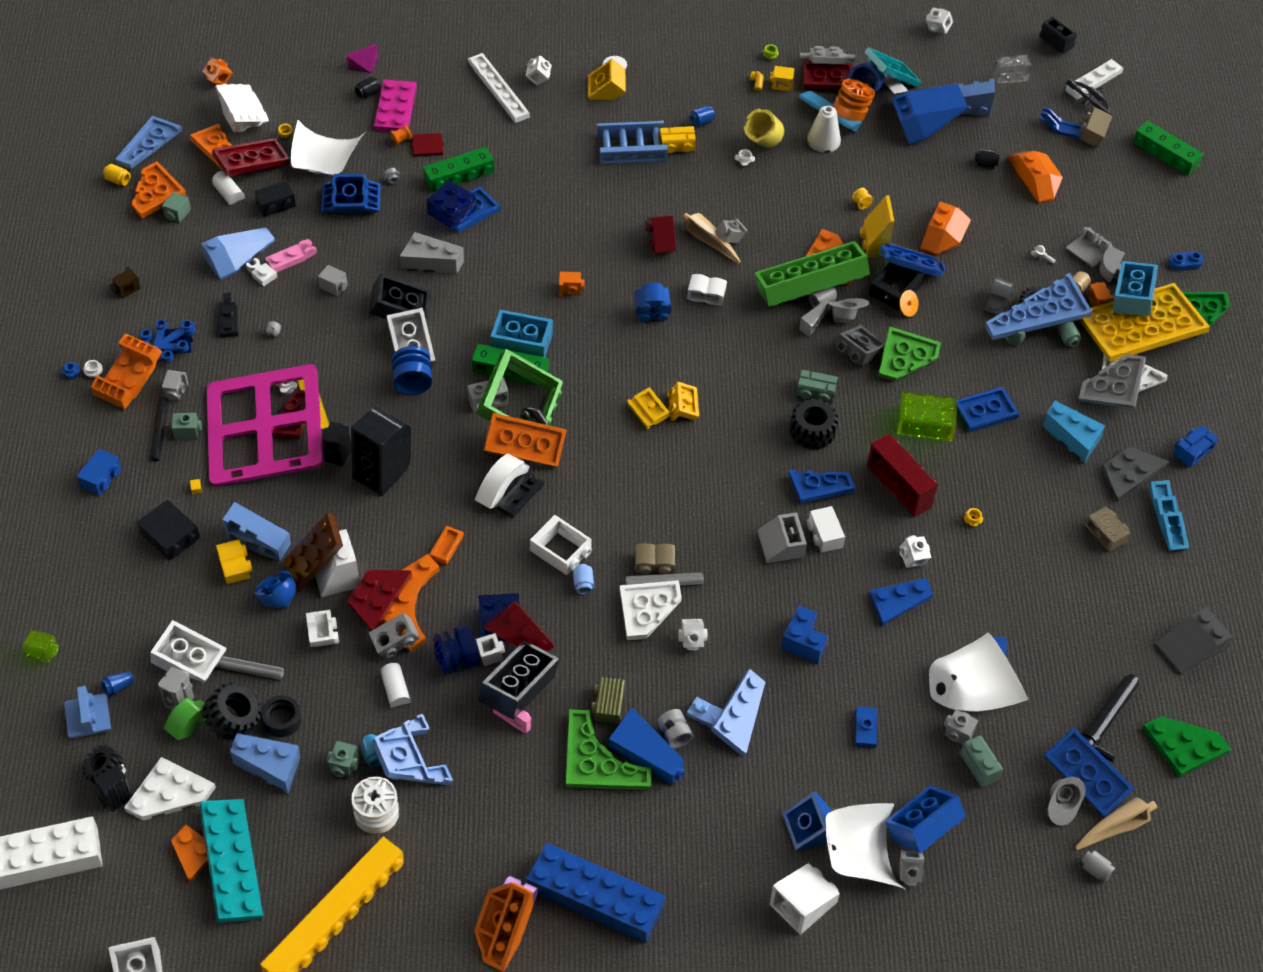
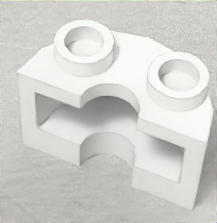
[306,610,339,647]

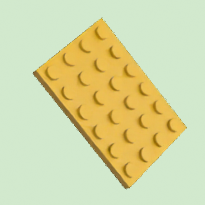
[1079,283,1210,362]

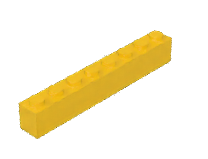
[260,836,404,972]

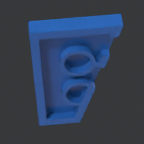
[788,470,855,504]
[870,578,933,627]

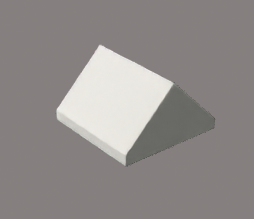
[109,937,163,972]

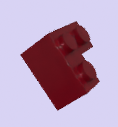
[645,215,676,253]

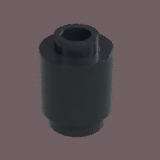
[354,76,380,99]
[974,148,1000,167]

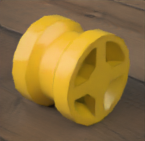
[852,188,873,210]

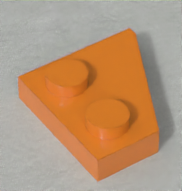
[171,825,208,882]

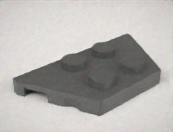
[1102,447,1169,502]

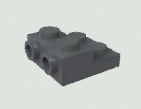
[835,325,884,366]

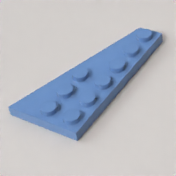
[985,272,1092,340]

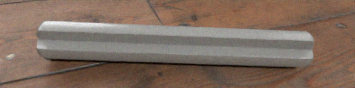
[625,573,704,585]
[215,656,284,680]

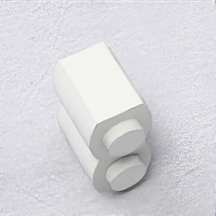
[687,274,727,306]

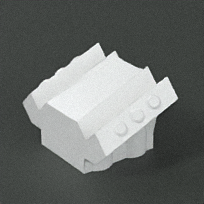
[215,84,269,133]

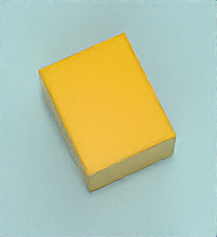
[190,479,202,495]

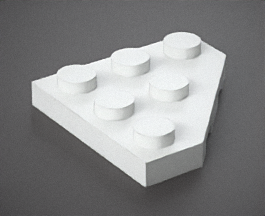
[620,580,681,640]
[124,757,216,821]

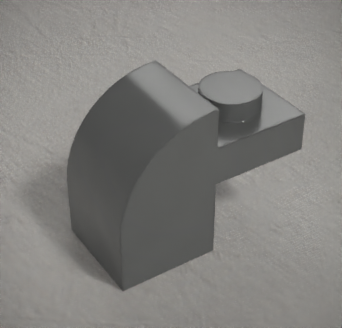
[984,277,1015,315]

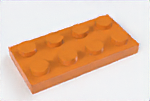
[483,412,567,467]

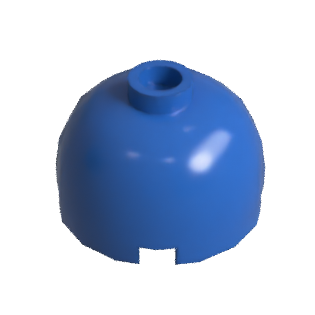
[255,571,296,609]

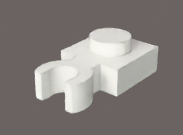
[246,258,277,286]

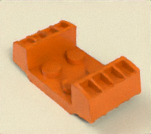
[91,333,162,410]

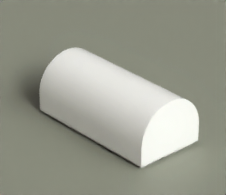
[212,171,245,205]
[380,663,411,708]

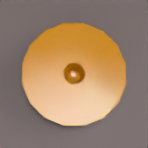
[900,290,918,317]

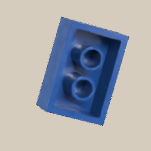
[885,785,966,853]

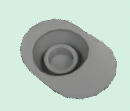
[828,298,869,323]
[1047,777,1086,826]

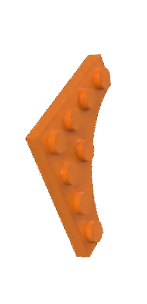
[383,554,440,652]

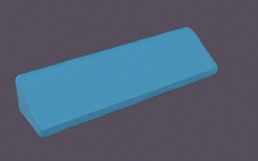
[799,91,862,133]

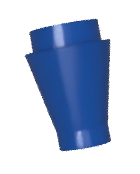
[101,671,134,696]

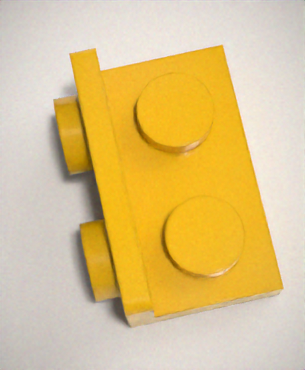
[668,382,699,421]

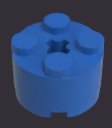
[634,283,671,322]

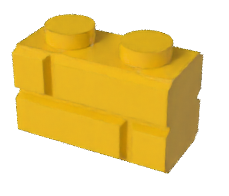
[660,126,696,153]

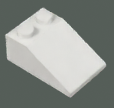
[387,308,435,362]
[150,620,226,682]

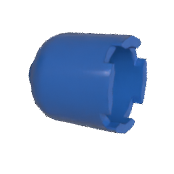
[848,62,885,92]

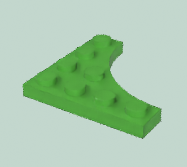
[566,709,651,790]

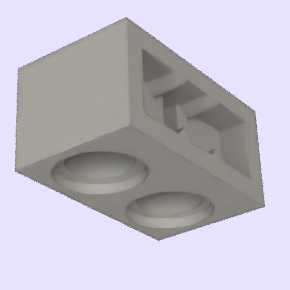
[467,377,509,413]
[369,613,420,658]

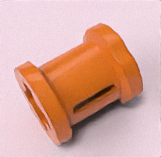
[390,124,412,145]

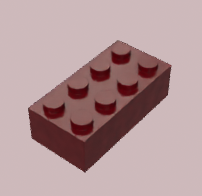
[867,434,938,517]

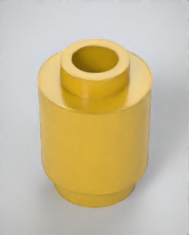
[103,164,131,186]

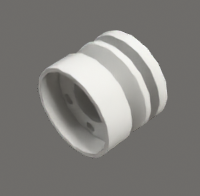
[352,777,399,834]

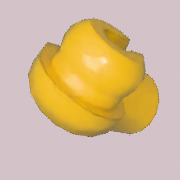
[750,71,764,91]

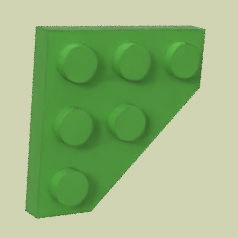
[877,326,941,381]

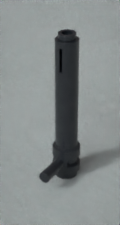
[1081,674,1139,763]

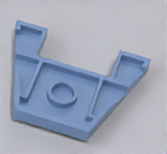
[372,714,453,785]

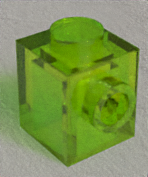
[23,630,59,663]

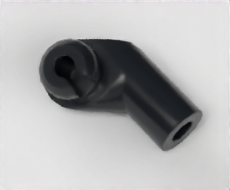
[520,407,548,425]

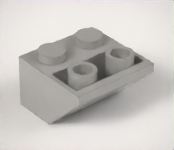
[757,512,807,563]

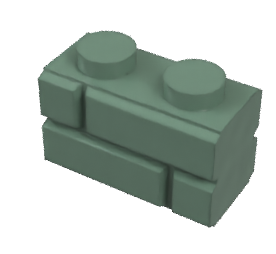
[796,370,838,403]
[960,736,1003,788]

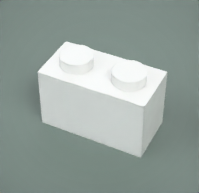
[807,506,845,553]

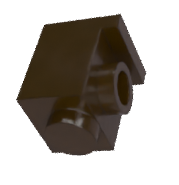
[110,267,141,299]

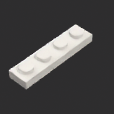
[1065,59,1123,99]

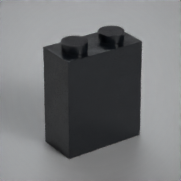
[137,499,200,561]

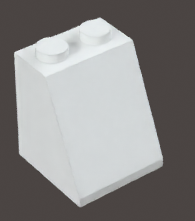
[315,529,359,597]
[769,863,840,935]

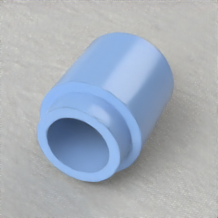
[573,564,594,595]

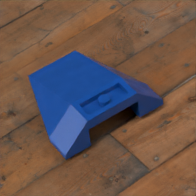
[892,83,968,145]

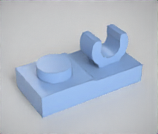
[686,697,723,728]

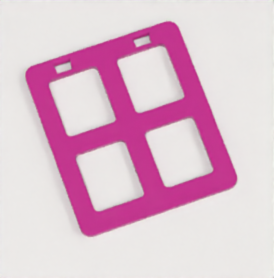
[207,364,323,486]

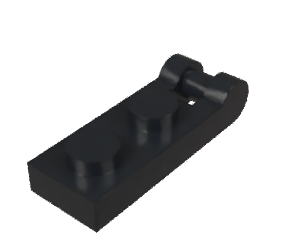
[497,472,545,519]

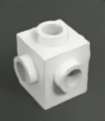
[926,8,953,34]
[526,56,551,86]
[899,536,931,568]
[678,619,707,650]

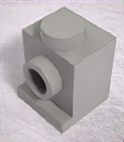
[715,219,747,244]
[162,370,188,401]
[899,850,924,886]

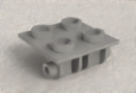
[1066,227,1113,268]

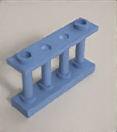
[597,121,668,164]

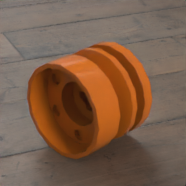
[832,79,875,121]

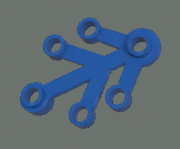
[140,319,196,363]

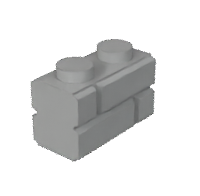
[158,667,194,711]

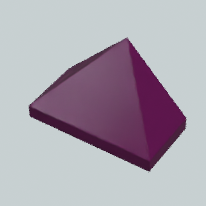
[346,44,378,73]

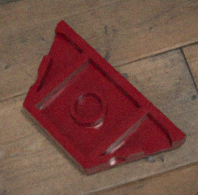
[347,570,412,632]

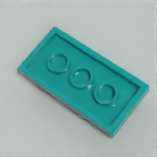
[865,47,922,87]

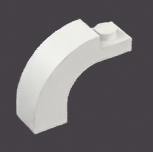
[475,454,530,509]

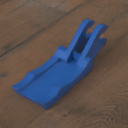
[1039,107,1082,140]

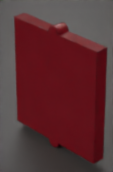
[411,133,444,157]

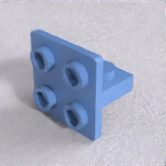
[64,686,111,739]

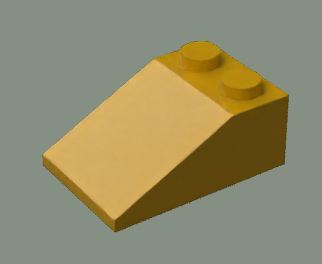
[860,195,894,258]

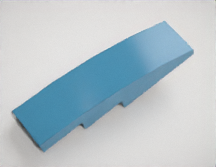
[1149,480,1189,551]

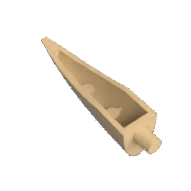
[682,213,741,264]
[1076,797,1157,850]

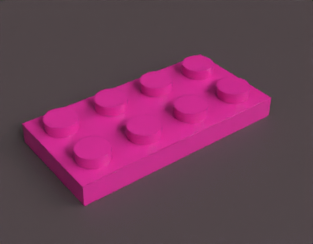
[374,80,417,132]

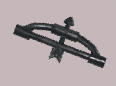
[1066,79,1113,116]

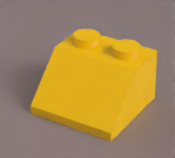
[588,58,626,100]

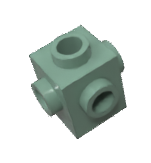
[326,741,359,777]

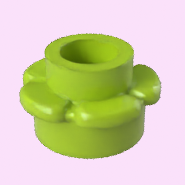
[763,45,779,60]

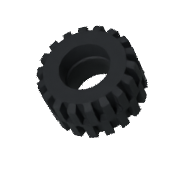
[790,399,839,449]
[202,682,261,740]

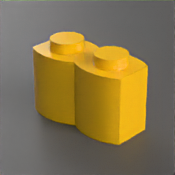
[216,539,253,584]

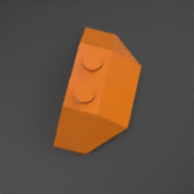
[1007,151,1063,204]
[920,202,971,256]
[474,882,534,972]

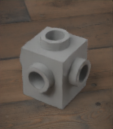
[943,710,979,744]

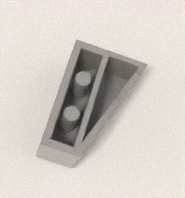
[400,232,464,274]

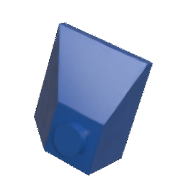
[782,792,832,851]

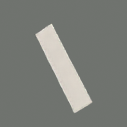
[884,74,908,94]

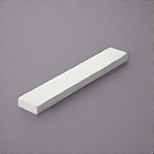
[468,53,530,123]

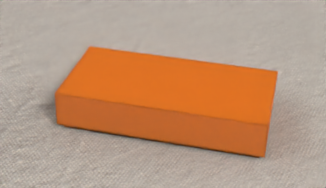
[429,526,464,566]

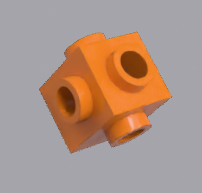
[203,58,233,85]

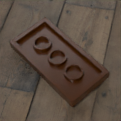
[284,513,343,593]

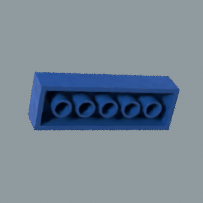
[527,842,665,944]

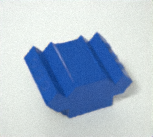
[321,174,381,214]

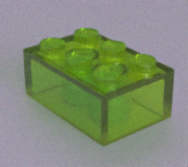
[897,391,957,441]

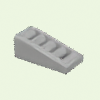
[799,300,829,337]

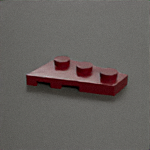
[272,390,306,439]
[484,600,555,652]

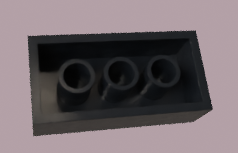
[478,640,559,720]

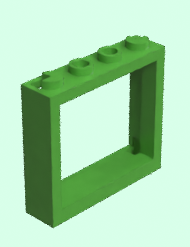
[475,349,563,425]

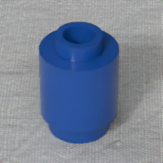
[689,106,715,127]

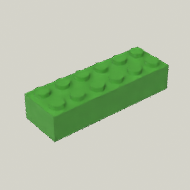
[755,241,870,306]

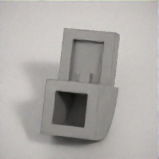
[1100,246,1125,283]

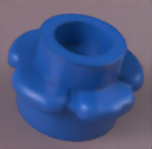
[61,362,80,379]

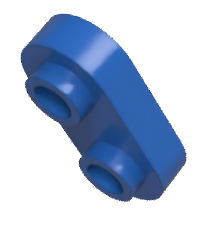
[1168,252,1204,271]

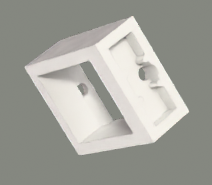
[530,515,592,575]

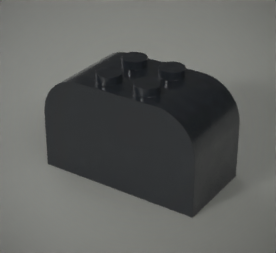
[351,407,411,496]

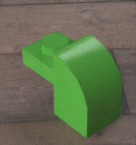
[164,697,206,740]

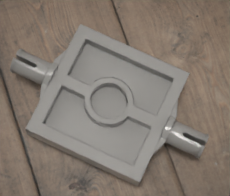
[799,46,855,64]

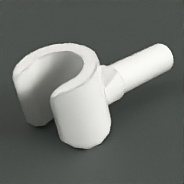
[1031,245,1056,264]

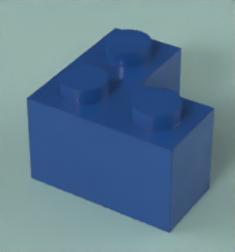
[781,606,828,664]

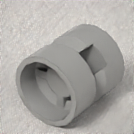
[657,709,693,749]

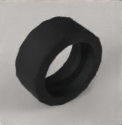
[261,695,302,737]

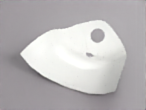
[291,120,366,175]
[929,632,1028,711]
[826,803,906,890]

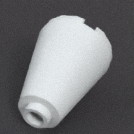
[807,106,841,153]

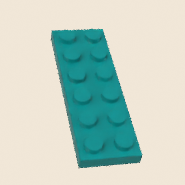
[199,799,263,923]

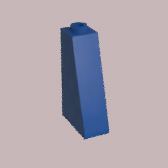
[608,708,685,785]

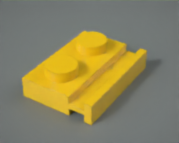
[627,387,670,429]

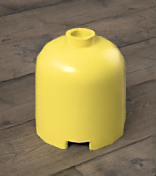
[744,108,784,148]

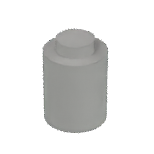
[809,286,837,308]

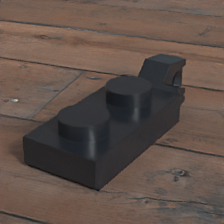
[219,292,239,338]

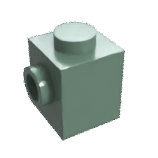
[162,192,191,223]
[172,413,202,440]

